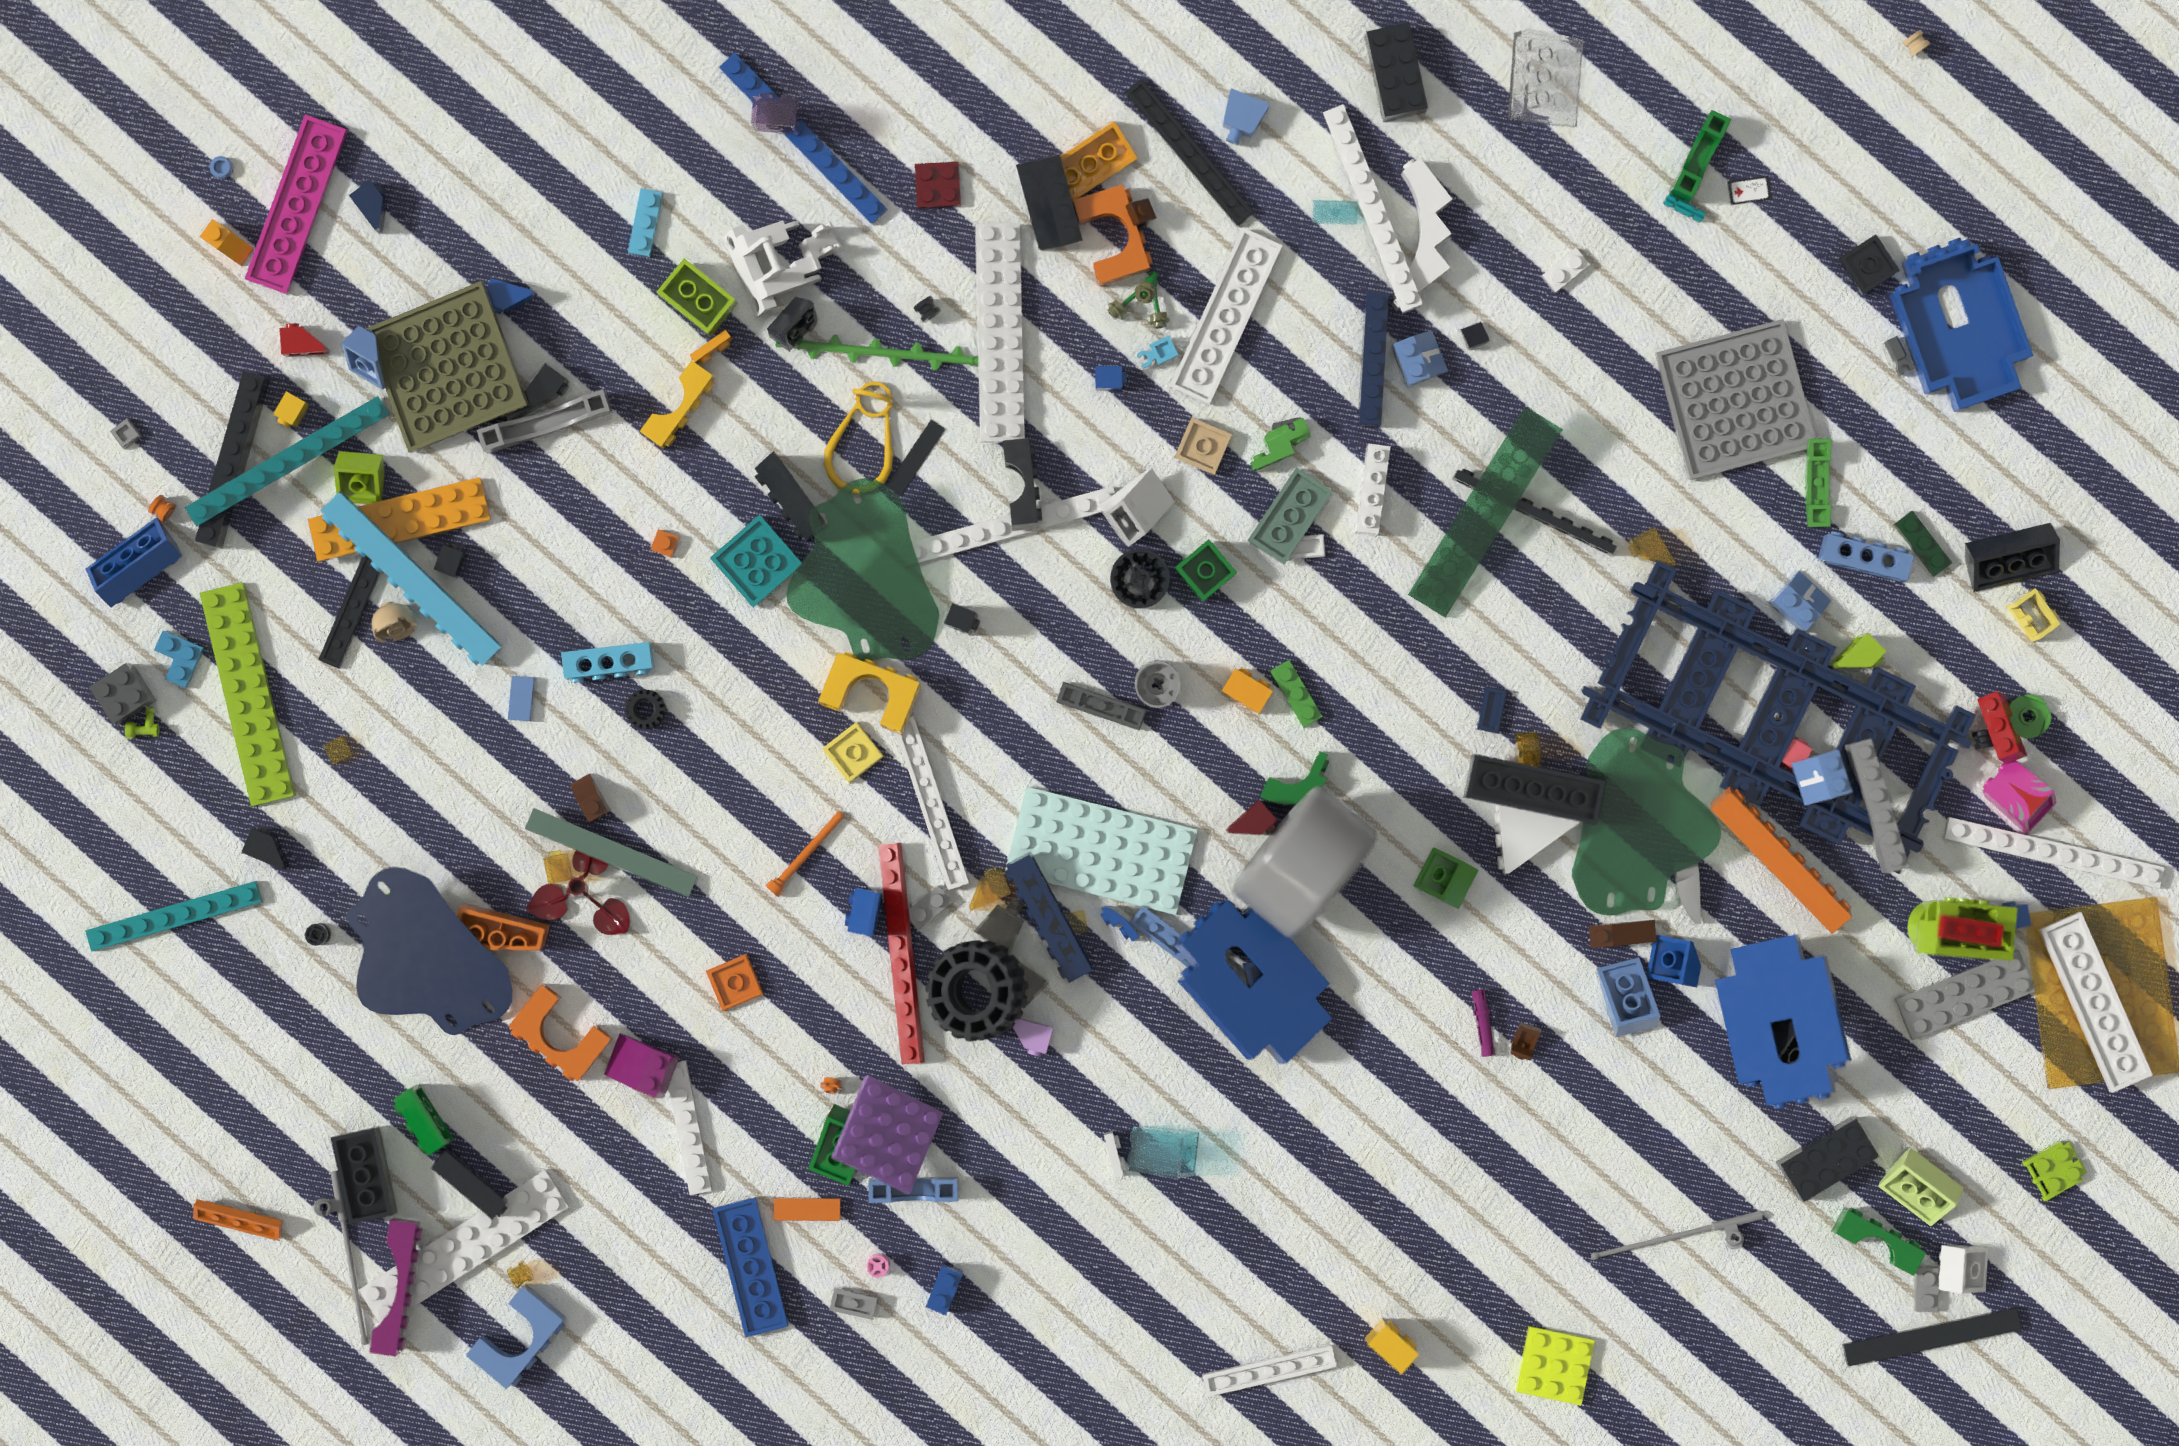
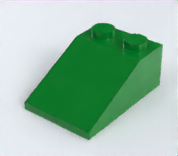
[808,1104,856,1186]

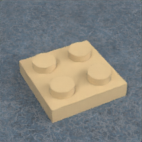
[1174,417,1232,475]

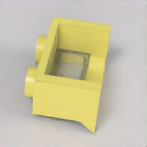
[2006,588,2061,642]

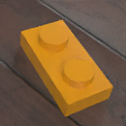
[690,330,733,365]

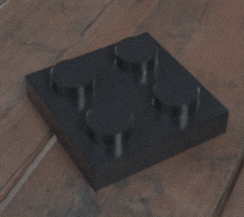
[1838,234,1900,296]

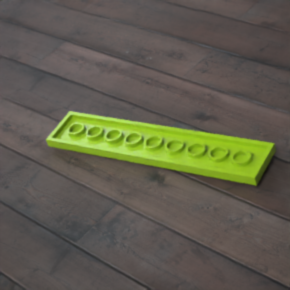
[200,582,296,806]

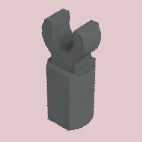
[1884,336,1914,376]

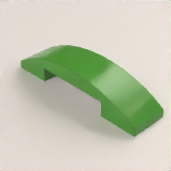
[1805,438,1831,527]

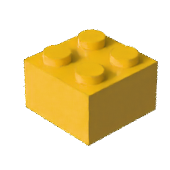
[1365,1319,1419,1374]

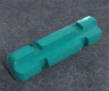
[1663,194,1706,222]

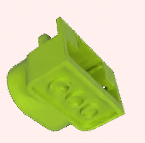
[1907,897,2017,961]

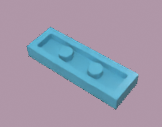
[628,188,663,258]

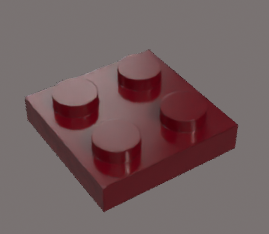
[915,161,961,209]

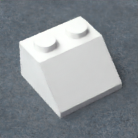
[1938,1245,1988,1294]

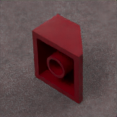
[1225,800,1277,835]

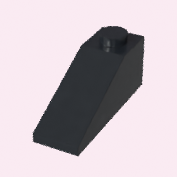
[506,363,569,420]

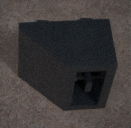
[767,296,818,352]

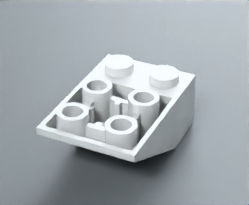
[1098,467,1175,547]

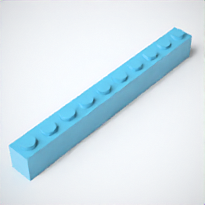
[320,491,502,666]

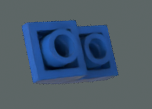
[1100,906,1139,942]

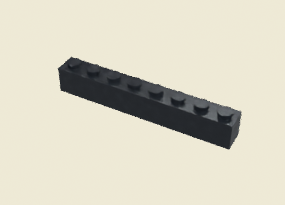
[195,371,270,549]

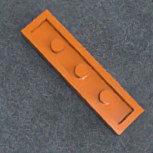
[193,1199,282,1241]

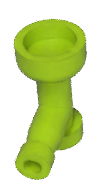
[125,708,160,739]

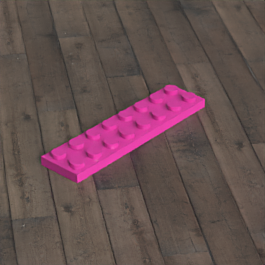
[245,115,348,295]

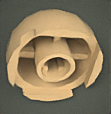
[371,602,418,643]

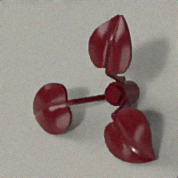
[526,851,630,935]

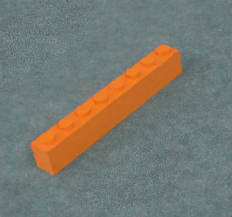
[1710,787,1852,934]

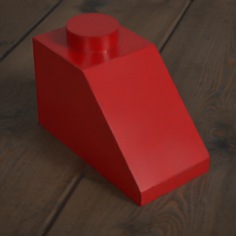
[279,323,330,357]

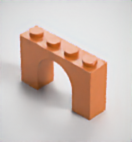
[1073,184,1153,287]
[508,984,613,1081]

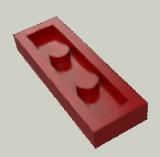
[1937,915,2004,947]

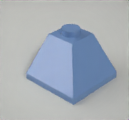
[341,326,385,390]

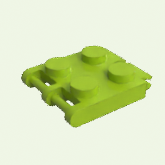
[2022,1141,2087,1201]

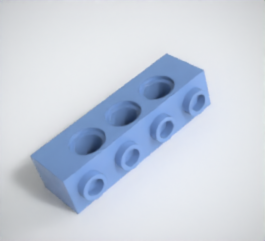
[1818,532,1914,582]

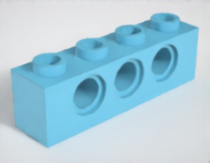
[561,642,655,683]

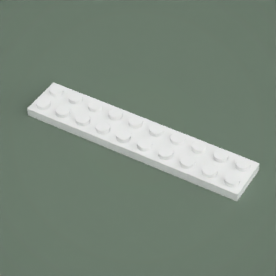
[975,223,1025,443]
[359,1169,569,1323]

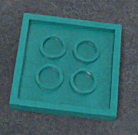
[710,515,803,608]

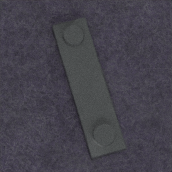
[1056,682,1146,731]

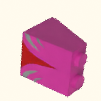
[1983,761,2057,835]

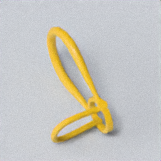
[824,381,893,494]

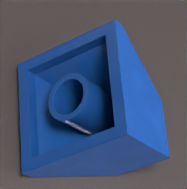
[1646,935,1701,988]

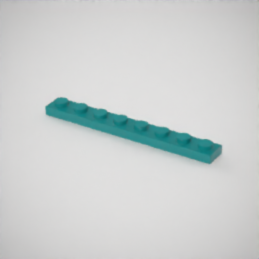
[85,881,263,951]

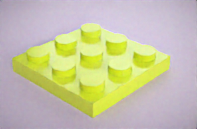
[1515,1326,1595,1406]

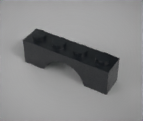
[1003,438,1042,531]

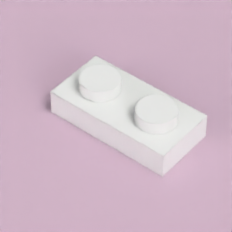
[1541,248,1590,293]
[1104,1131,1127,1178]

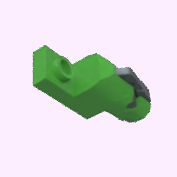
[1250,417,1311,472]

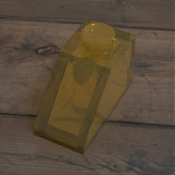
[1628,526,1677,567]
[1515,731,1541,767]
[969,867,1012,911]

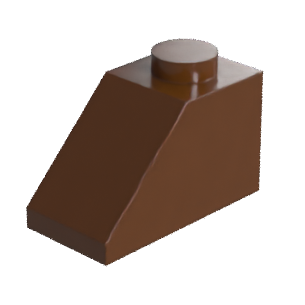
[570,773,612,823]

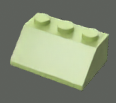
[1878,1148,1964,1226]

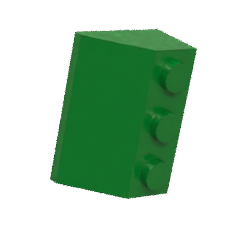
[393,1084,455,1156]

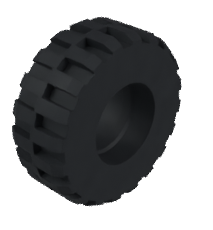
[926,940,1028,1042]

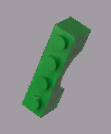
[1669,110,1732,203]
[1831,1208,1926,1276]

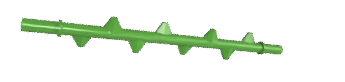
[776,335,978,371]

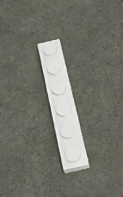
[668,1060,712,1195]
[1202,1344,1337,1397]

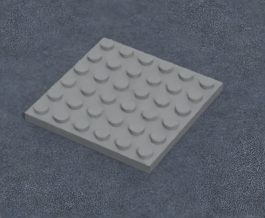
[1655,319,1816,480]

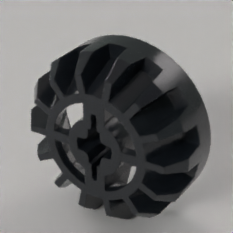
[1110,549,1170,609]

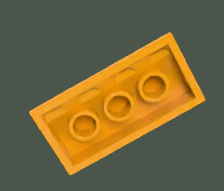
[1060,121,1138,202]

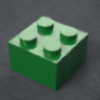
[1175,539,1237,602]

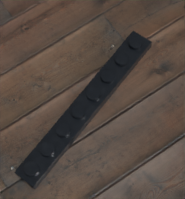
[1452,469,1617,556]

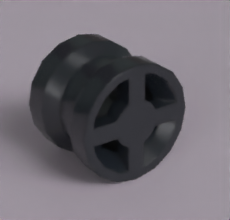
[913,296,941,323]
[1971,729,1993,750]

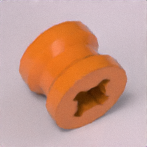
[148,494,176,522]

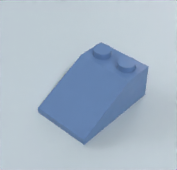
[1597,957,1660,1037]

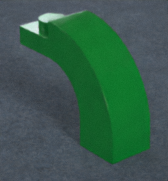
[1260,751,1329,805]

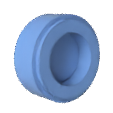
[210,156,233,179]

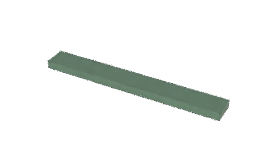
[525,808,697,897]

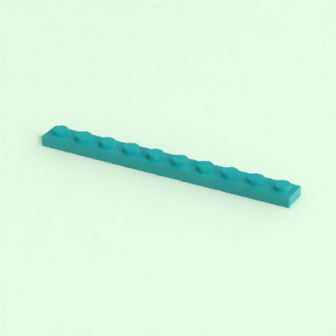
[184,396,390,527]

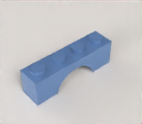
[868,1177,959,1203]

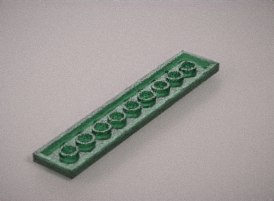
[1408,406,1563,618]

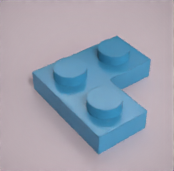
[154,630,205,688]

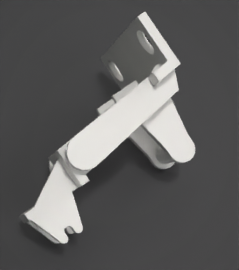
[723,221,841,318]

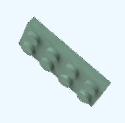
[1248,467,1333,565]

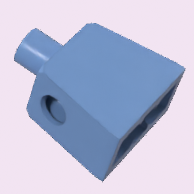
[1222,88,1270,146]

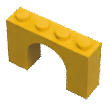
[818,652,922,735]

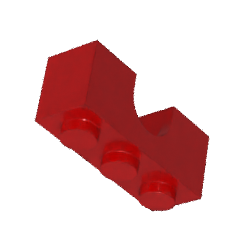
[1977,691,2027,764]

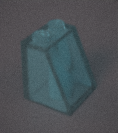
[1127,1126,1199,1178]

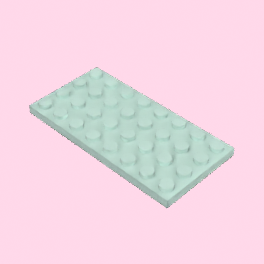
[1005,787,1197,915]

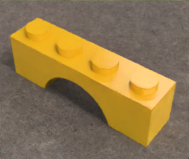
[640,360,715,449]

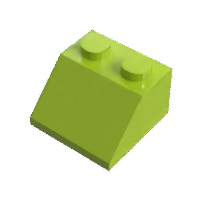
[334,451,385,504]
[1828,633,1887,669]

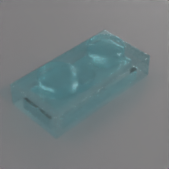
[1313,200,1358,225]

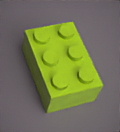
[657,258,738,337]

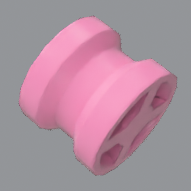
[867,1253,890,1278]

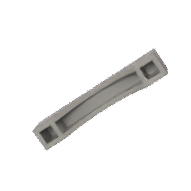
[477,389,613,454]
[1844,739,1909,873]

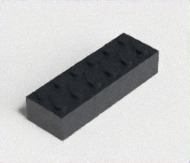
[1463,754,1606,825]

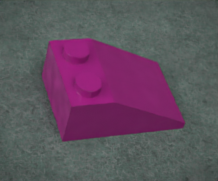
[604,1033,679,1098]

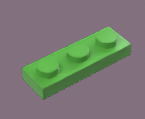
[1270,660,1323,728]

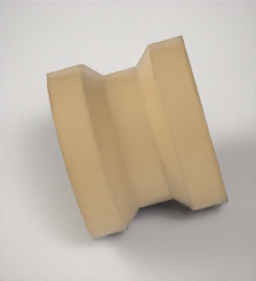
[1902,29,1930,57]

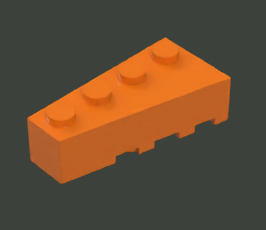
[457,903,550,950]

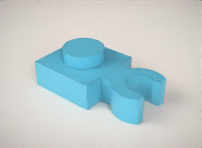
[1137,335,1178,368]

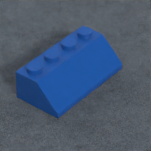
[86,517,182,608]

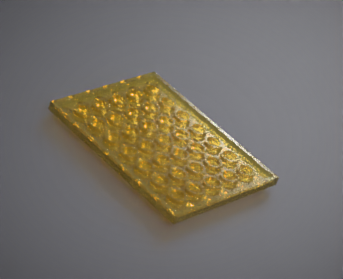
[2026,897,2179,1089]

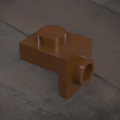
[1126,198,1157,227]
[1510,1022,1541,1061]

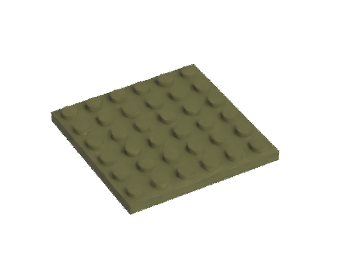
[365,281,529,453]

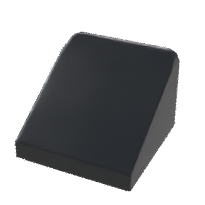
[1460,322,1490,350]

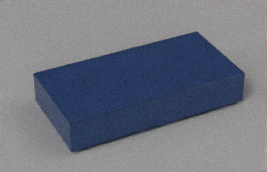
[1476,686,1507,734]

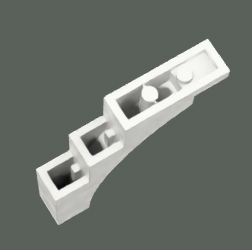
[1391,158,1453,311]

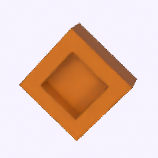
[650,529,680,558]

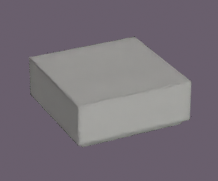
[110,418,142,449]

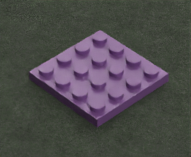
[832,1075,943,1194]

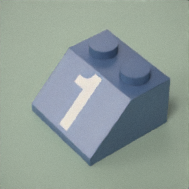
[1391,331,1448,388]
[1768,571,1831,632]
[1791,750,1852,806]

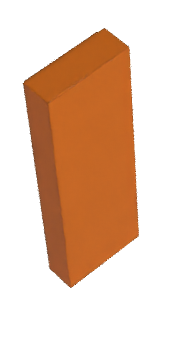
[774,1197,841,1221]

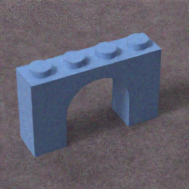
[465,1284,566,1389]

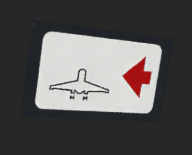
[1727,176,1772,205]

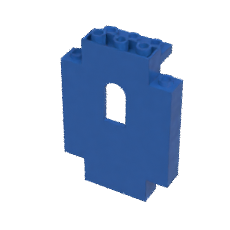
[1890,237,2034,412]
[1174,900,1332,1064]
[1715,934,1852,1109]

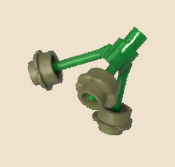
[1107,271,1170,329]

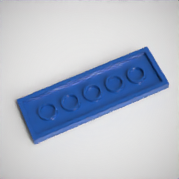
[712,1197,789,1338]

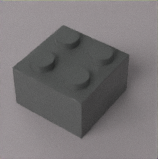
[89,663,157,725]

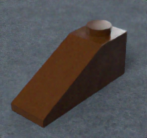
[1588,920,1657,948]

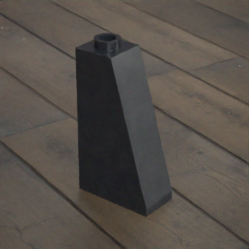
[431,1146,508,1220]

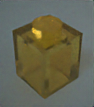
[543,850,573,884]

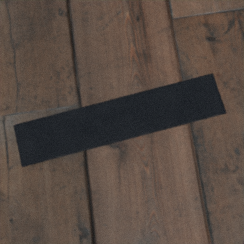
[887,420,945,496]

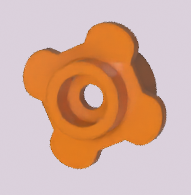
[820,1077,842,1094]

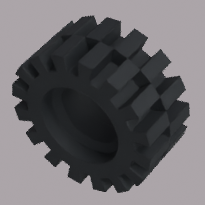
[625,689,666,729]

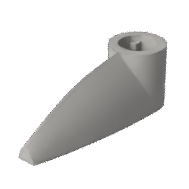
[1674,861,1701,924]

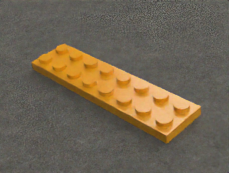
[307,477,491,562]

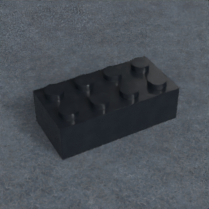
[1364,22,1428,122]
[1776,1116,1879,1202]
[331,1126,398,1225]

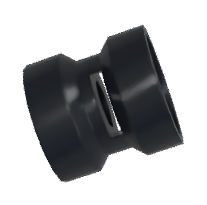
[305,923,331,946]

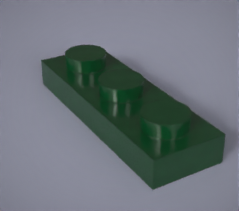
[1893,510,1952,577]

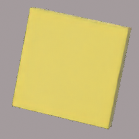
[822,722,884,783]

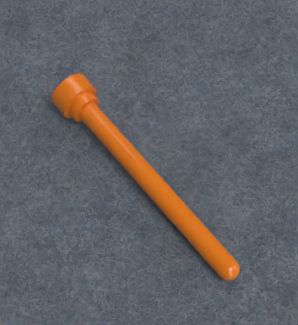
[765,811,844,897]

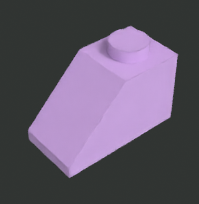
[1013,1018,1053,1056]

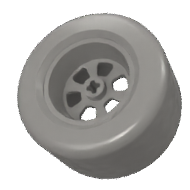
[1233,786,1377,938]

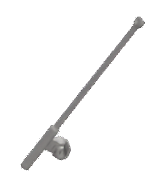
[313,1170,368,1345]
[1591,1211,1763,1260]

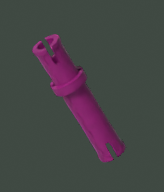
[1471,989,1496,1057]

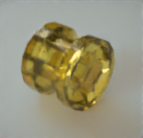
[507,1260,534,1288]

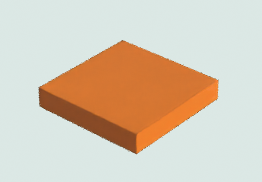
[706,954,764,1011]

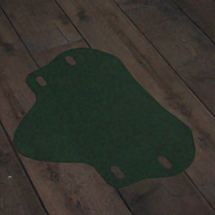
[786,478,939,662]
[1572,728,1721,916]

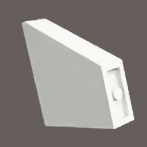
[1493,805,1579,874]

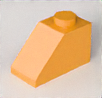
[200,219,254,266]

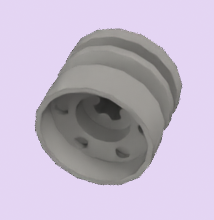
[1135,660,1181,708]

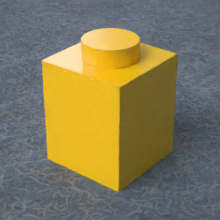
[273,391,310,428]

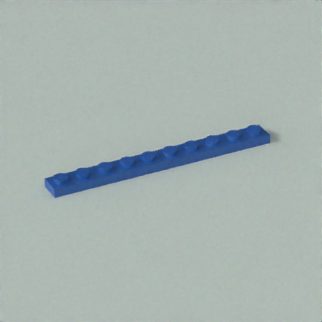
[719,52,887,225]

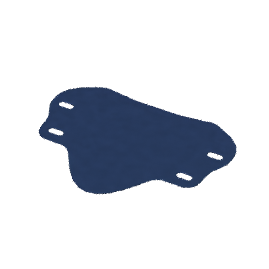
[347,867,513,1035]

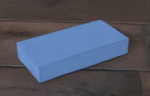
[508,676,535,722]

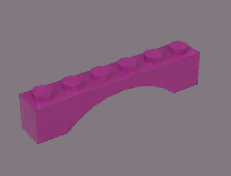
[369,1218,422,1357]

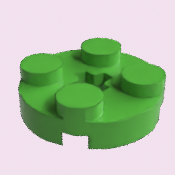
[2009,694,2051,739]

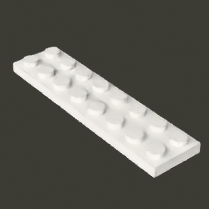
[1169,227,1282,405]
[2038,912,2152,1093]

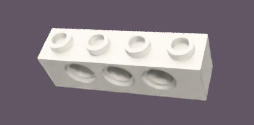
[1355,444,1390,536]

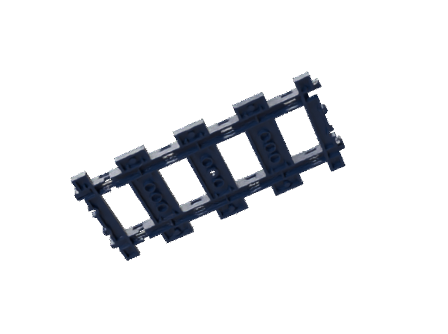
[1580,560,1976,874]

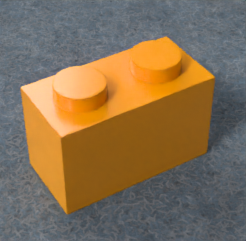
[1221,667,1273,714]

